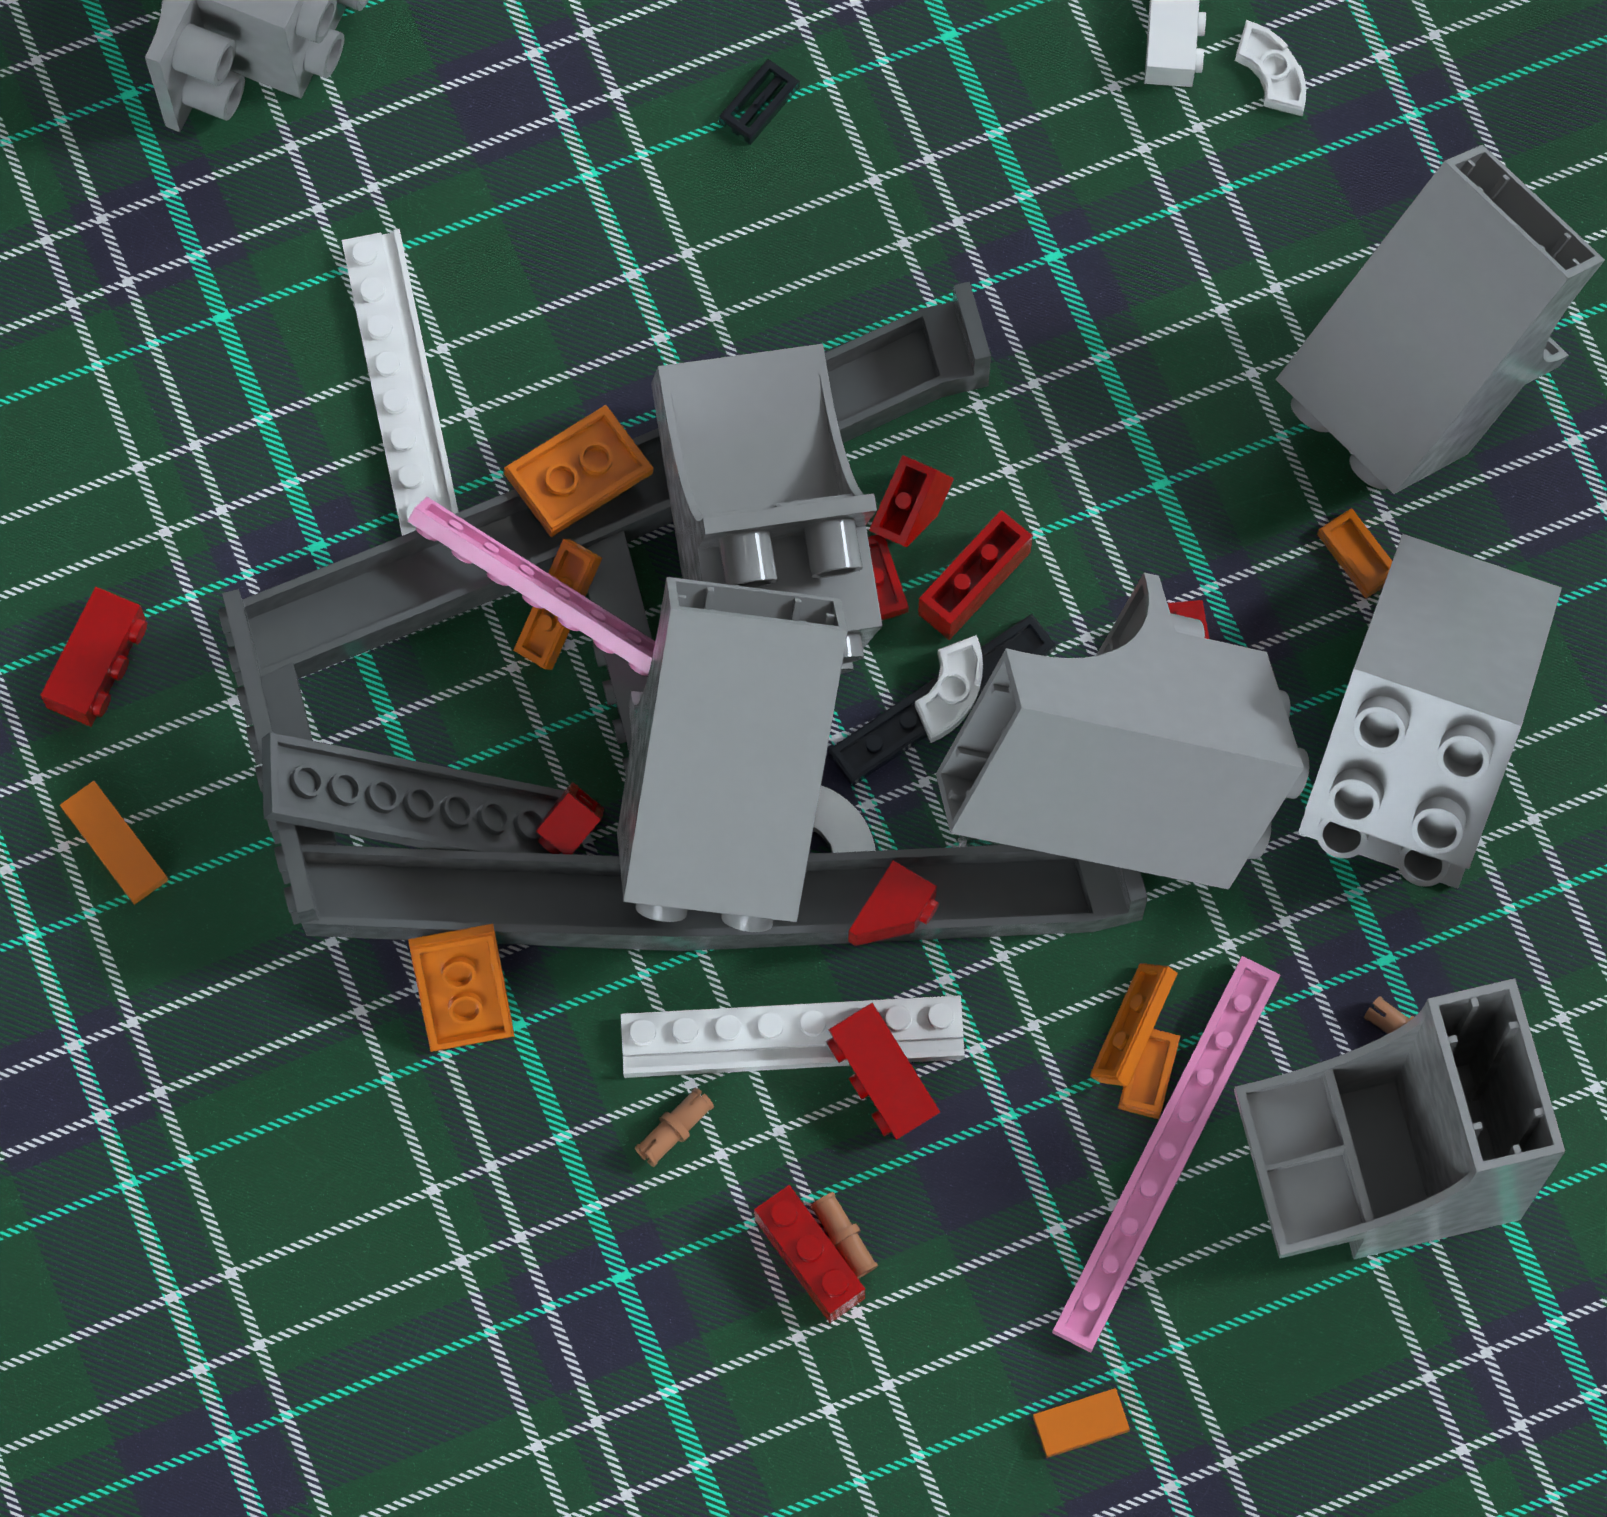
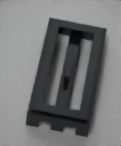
[719,59,800,145]

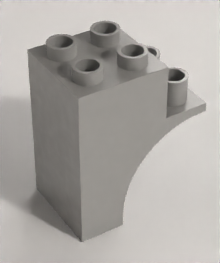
[145,0,369,132]
[1275,145,1605,494]
[651,344,882,675]
[1298,534,1562,889]
[936,572,1309,889]
[617,577,848,932]
[1234,978,1565,1259]

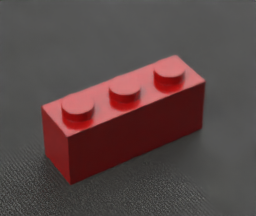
[918,510,1033,640]
[40,586,147,727]
[825,1002,940,1140]
[754,1185,865,1323]

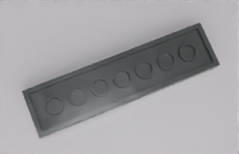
[262,732,564,854]

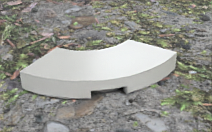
[1235,20,1306,116]
[915,635,983,743]
[813,785,876,853]

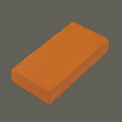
[1317,508,1392,599]
[1118,1029,1180,1119]
[1033,1388,1130,1458]

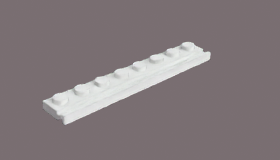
[342,229,458,536]
[621,995,965,1078]

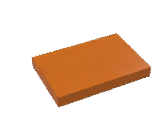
[503,405,654,537]
[408,924,515,1052]

